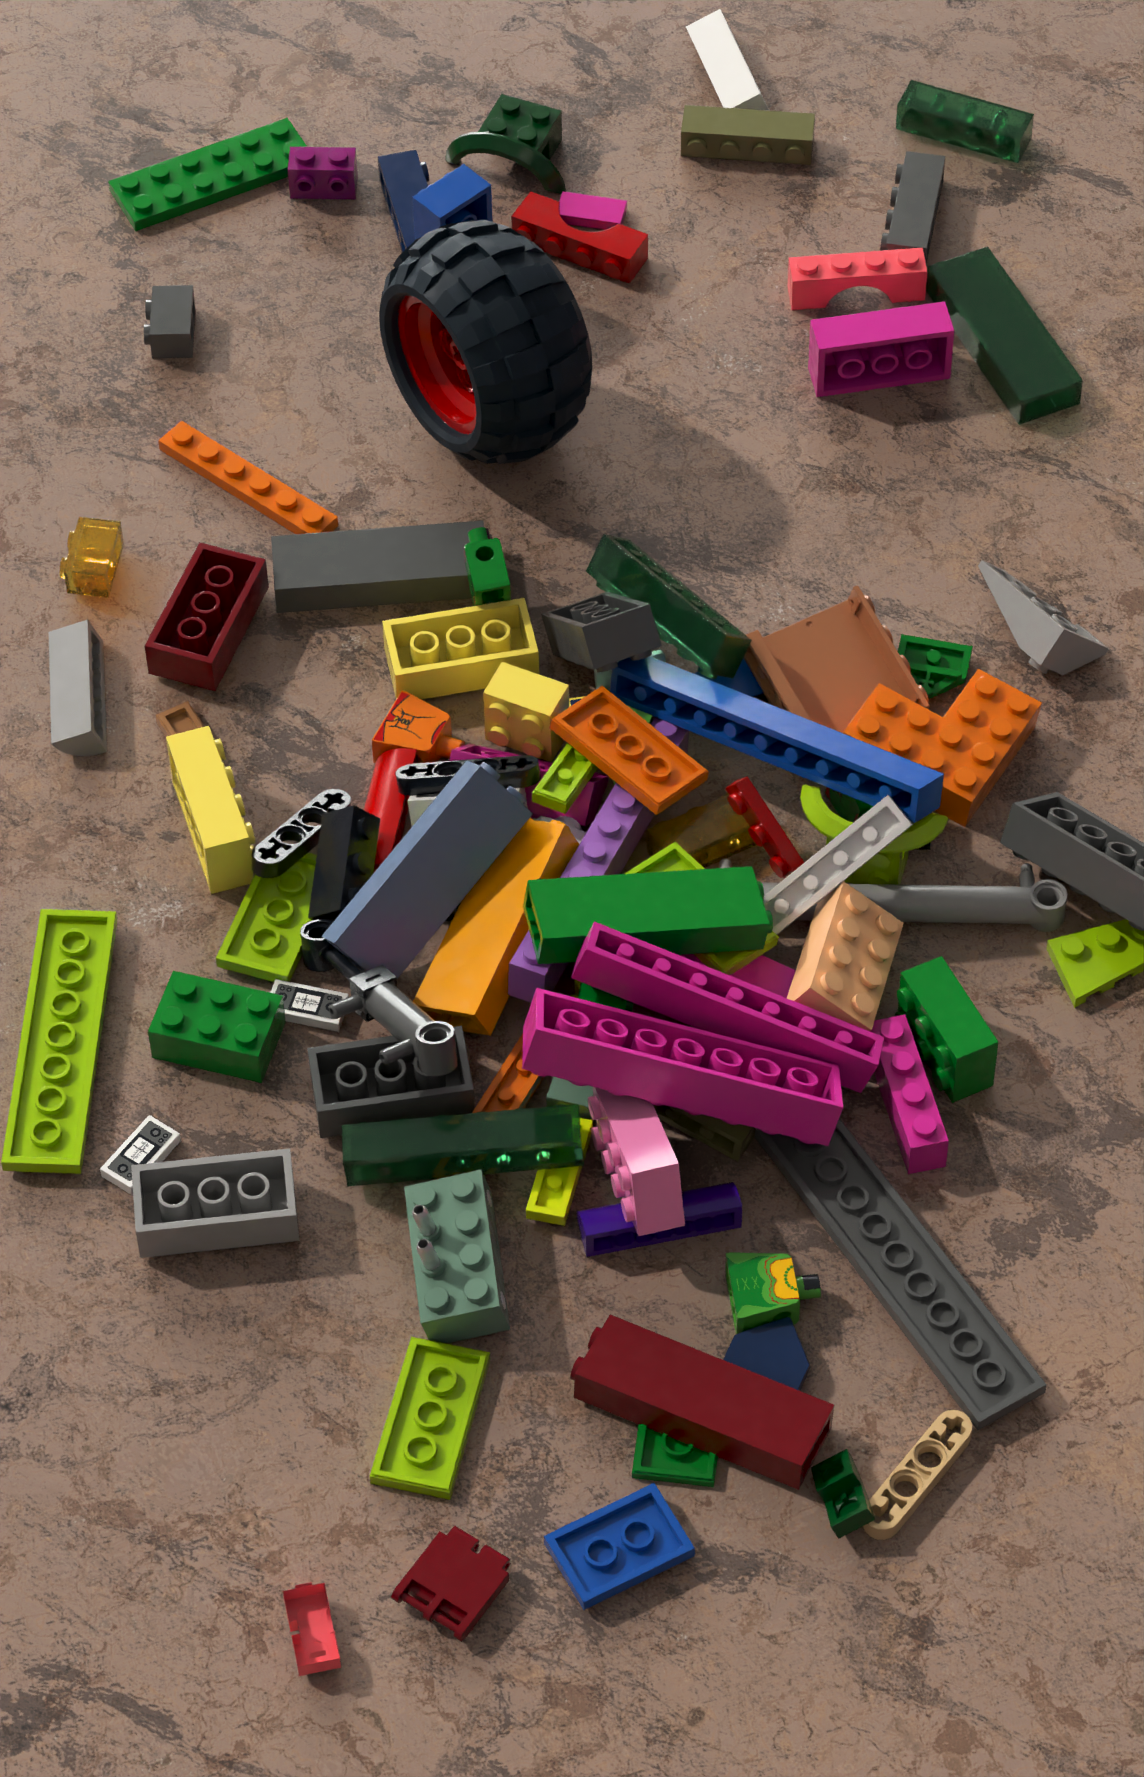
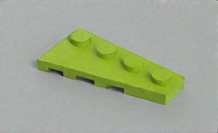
[1046,919,1144,1008]

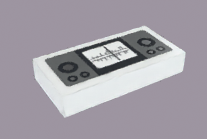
[270,979,349,1032]
[100,1115,181,1195]

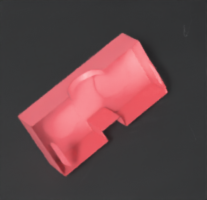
[283,1582,341,1676]

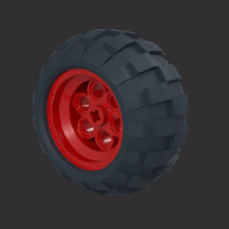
[379,220,592,464]

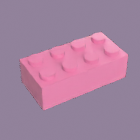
[588,1087,685,1236]

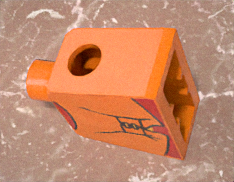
[372,690,465,763]

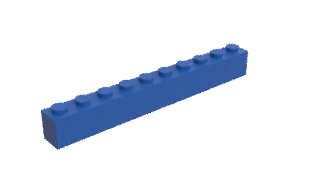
[610,656,944,823]

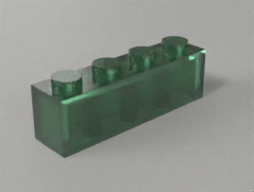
[896,80,1034,163]

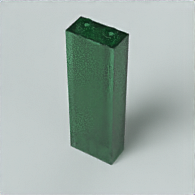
[926,246,1083,425]

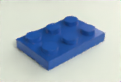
[544,1483,695,1610]

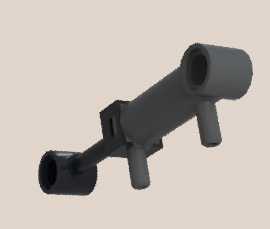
[300,919,458,1076]

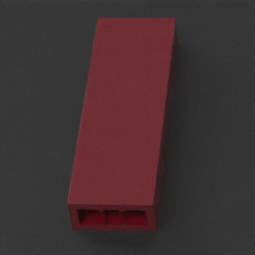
[570,1314,835,1490]

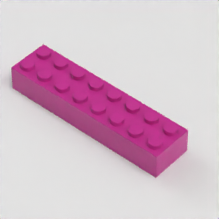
[522,988,843,1146]

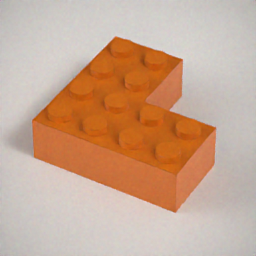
[843,669,1042,827]

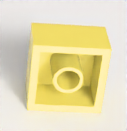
[483,662,569,762]

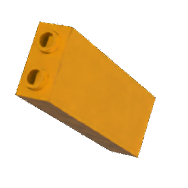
[413,818,579,1036]

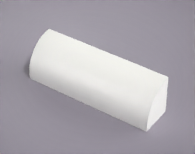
[686,9,769,110]

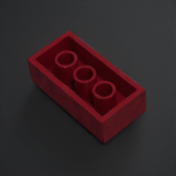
[144,542,269,691]

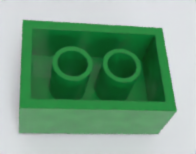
[895,956,998,1103]
[148,971,286,1083]

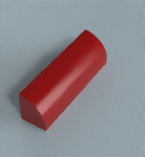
[364,748,418,873]

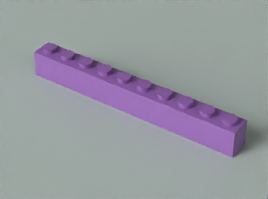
[508,717,689,1002]

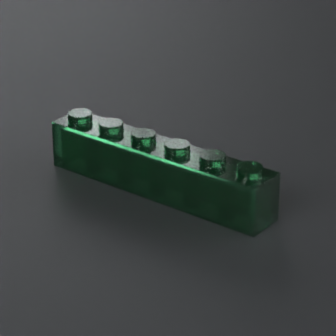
[586,534,752,679]
[342,1104,584,1187]

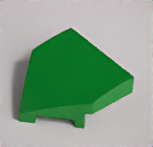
[898,634,973,698]

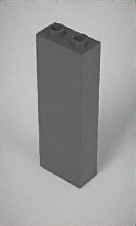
[271,520,492,613]

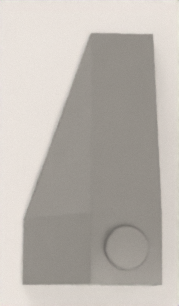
[978,560,1109,675]

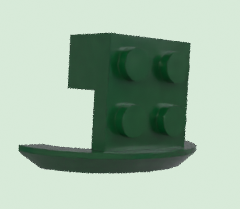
[445,94,566,194]

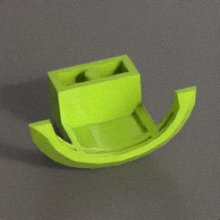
[800,784,948,885]

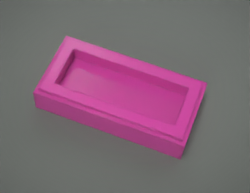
[559,191,627,230]

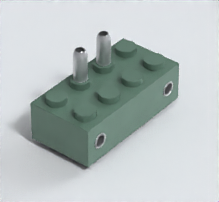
[404,1170,510,1344]

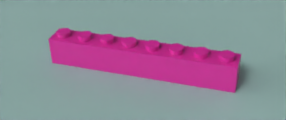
[571,921,885,1093]

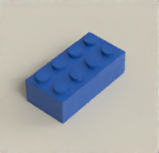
[413,164,493,240]

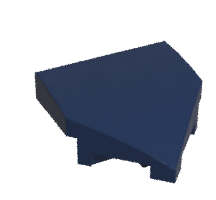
[723,1316,811,1391]

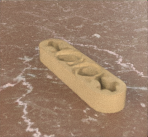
[863,1410,972,1540]

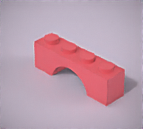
[787,248,927,310]

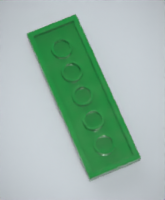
[108,118,307,232]

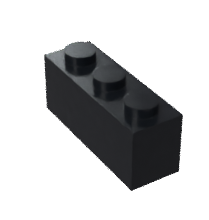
[308,805,380,922]

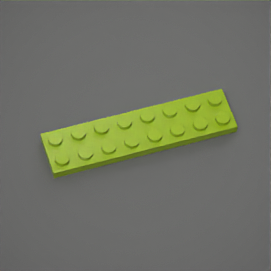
[1,909,117,1174]

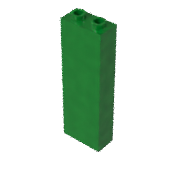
[523,866,773,964]

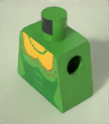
[725,1252,821,1334]

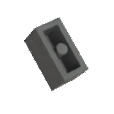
[144,285,196,358]

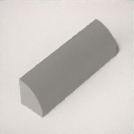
[48,620,107,756]

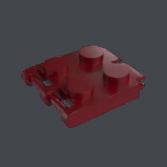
[391,1526,511,1642]

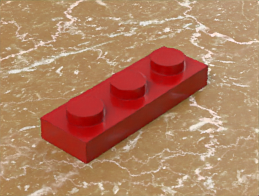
[725,776,805,879]

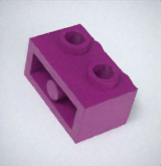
[288,147,358,200]

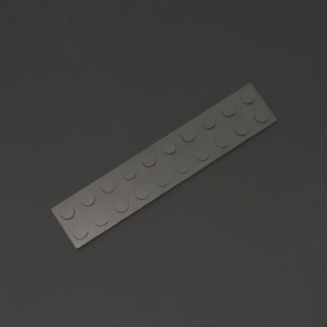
[755,1118,1047,1430]

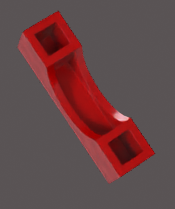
[511,191,648,284]

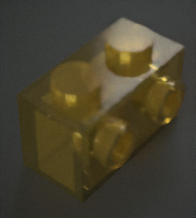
[59,517,124,598]

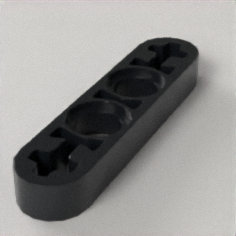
[395,755,541,796]
[252,789,351,878]

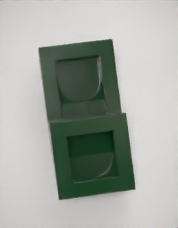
[811,1449,875,1539]

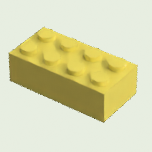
[382,598,539,699]
[166,726,256,894]

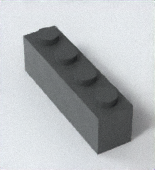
[880,151,946,264]

